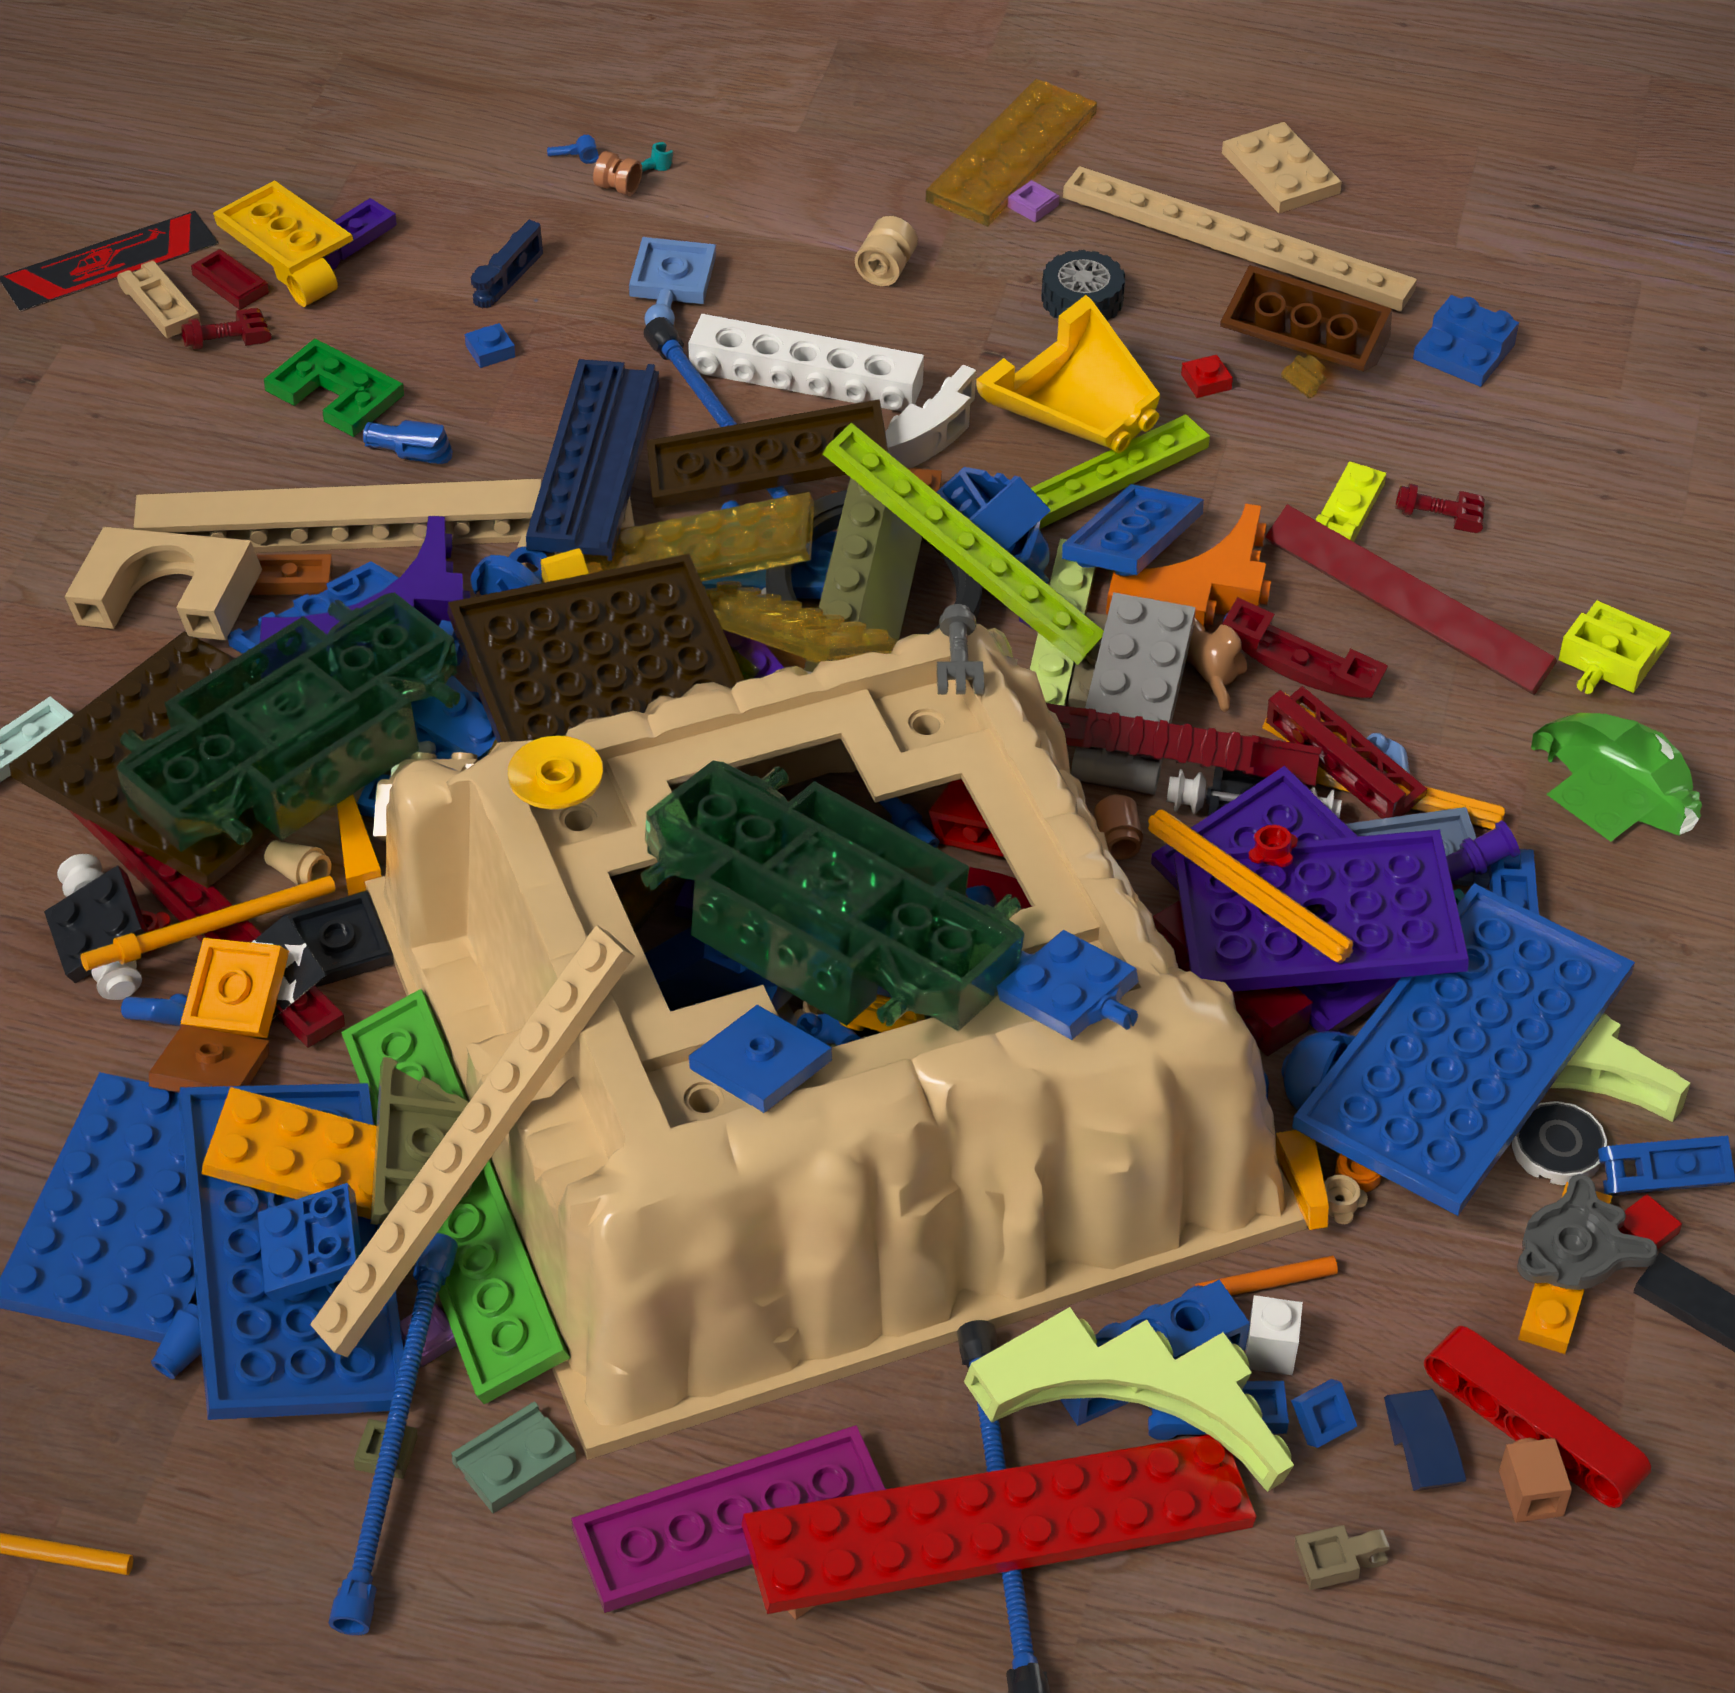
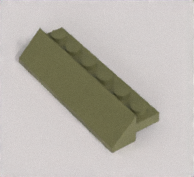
[805,477,922,672]

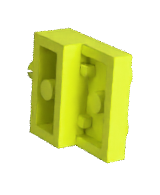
[1558,600,1671,694]

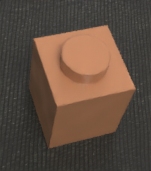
[1499,1438,1572,1523]

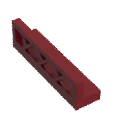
[1266,686,1427,819]

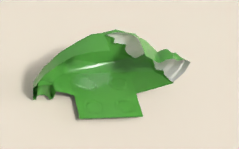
[1531,712,1702,842]

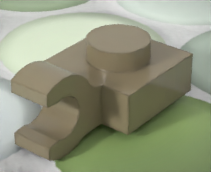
[1294,1525,1390,1590]

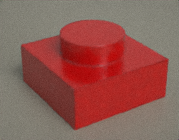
[1181,354,1233,398]

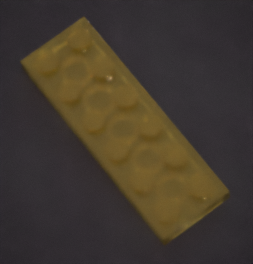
[925,79,1097,227]
[583,492,814,582]

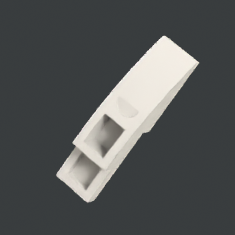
[885,365,976,468]

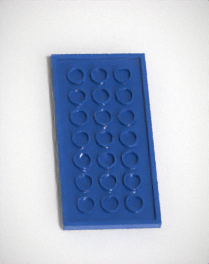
[1292,883,1635,1216]
[179,1083,404,1420]

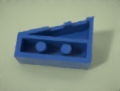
[936,467,1051,553]

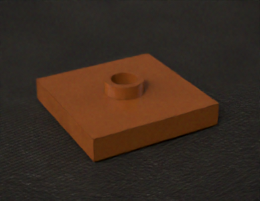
[149,1024,269,1092]

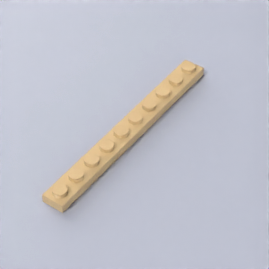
[1063,166,1417,312]
[310,925,635,1357]

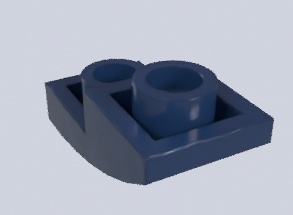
[1384,1389,1466,1491]

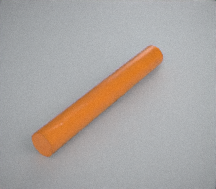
[1195,1255,1338,1296]

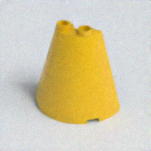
[976,295,1160,453]

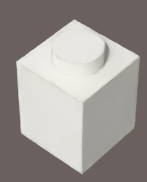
[1245,1295,1303,1375]

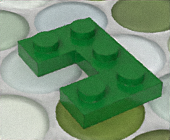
[264,339,404,437]

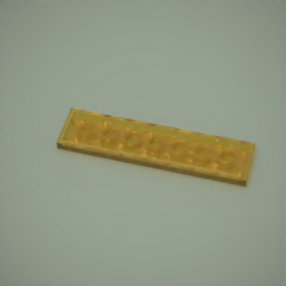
[703,581,899,663]

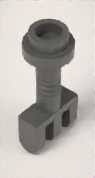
[936,604,984,695]

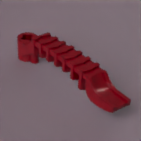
[1046,703,1322,786]

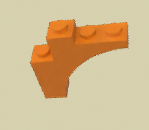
[1106,504,1271,628]

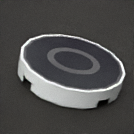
[1512,1101,1607,1185]

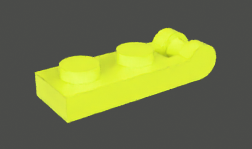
[1316,461,1386,542]

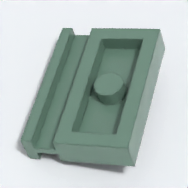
[451,1401,576,1514]

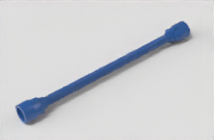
[328,1233,458,1635]

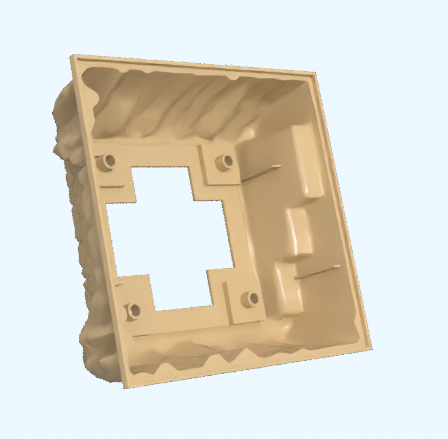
[365,624,1307,1460]

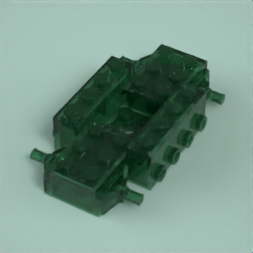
[116,592,460,852]
[641,760,1024,1031]

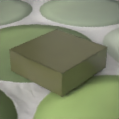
[354,1419,418,1479]

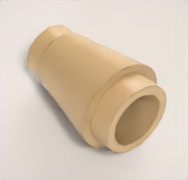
[264,840,331,885]

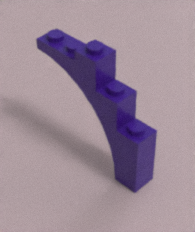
[258,516,470,682]

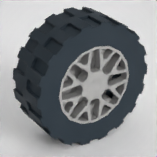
[1041,250,1125,321]

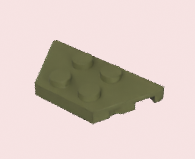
[370,1057,472,1225]

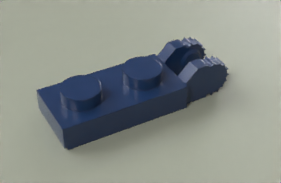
[471,219,543,309]

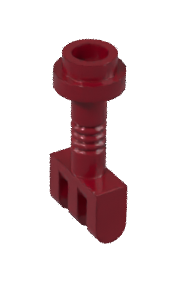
[181,308,272,350]
[1395,483,1485,533]

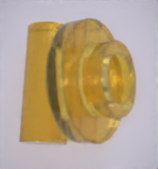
[1281,354,1327,398]

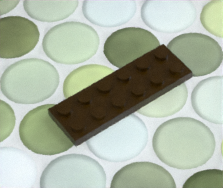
[646,399,889,508]

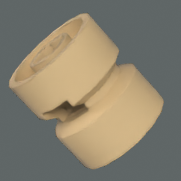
[855,216,918,286]

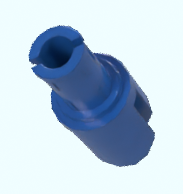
[363,420,453,464]

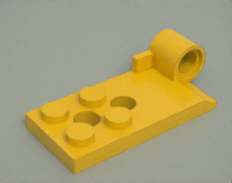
[213,180,354,307]

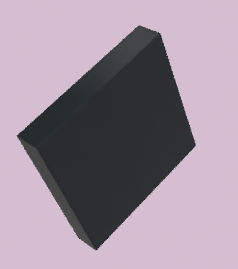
[282,890,394,987]

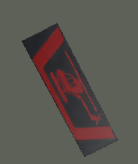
[0,210,218,311]

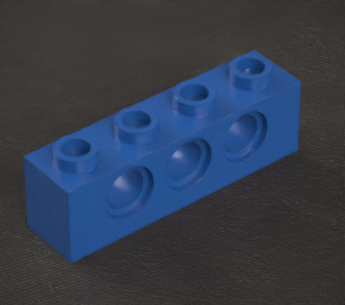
[1060,1279,1250,1426]

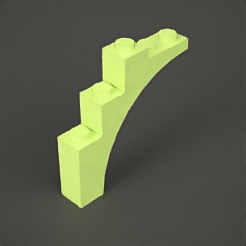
[1550,1013,1690,1122]
[964,1307,1294,1492]

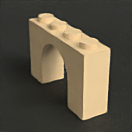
[65,527,262,640]

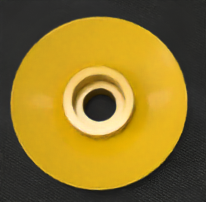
[508,736,603,809]

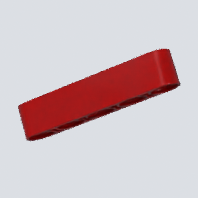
[1424,1326,1651,1508]

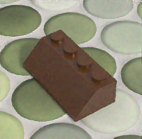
[1220,265,1392,372]

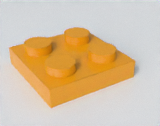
[180,938,290,1038]

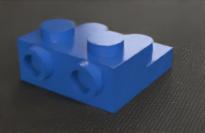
[1413,295,1519,387]

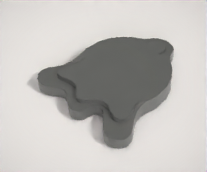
[1517,1174,1658,1290]

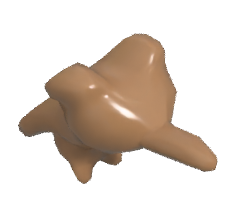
[1186,619,1247,712]

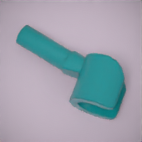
[641,142,673,172]

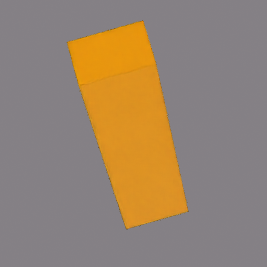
[336,793,382,896]
[1276,1130,1329,1230]

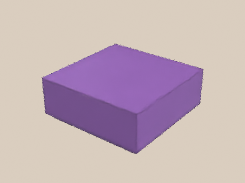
[1007,180,1059,222]
[400,1303,457,1367]

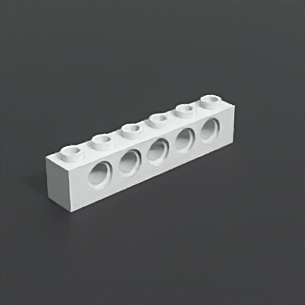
[688,314,924,412]

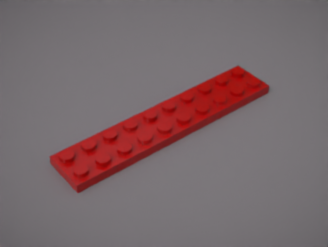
[741,1435,1257,1614]

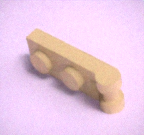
[117,261,201,338]

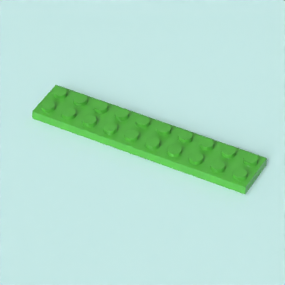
[341,989,571,1404]

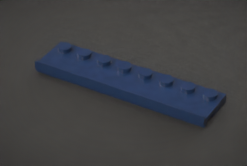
[526,359,659,561]

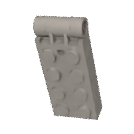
[1071,592,1196,795]

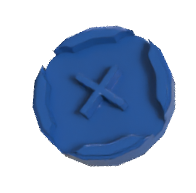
[471,546,547,595]

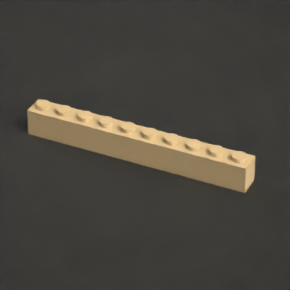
[134,479,541,553]

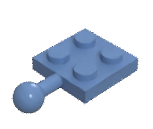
[629,237,716,325]

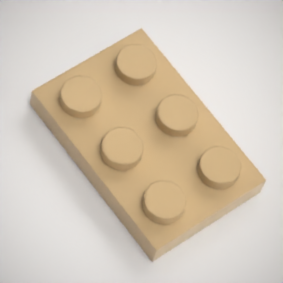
[1222,122,1342,214]

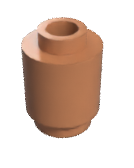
[1094,794,1143,860]

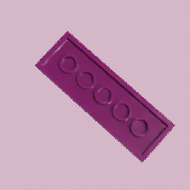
[571,1425,885,1613]

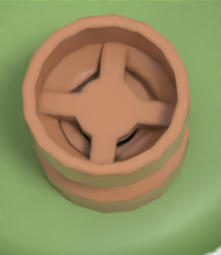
[593,151,642,196]

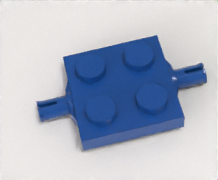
[997,930,1139,1040]

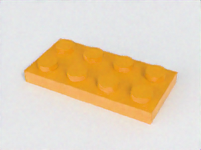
[202,1087,377,1219]

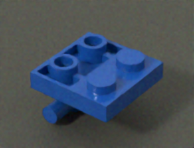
[258,1183,362,1302]

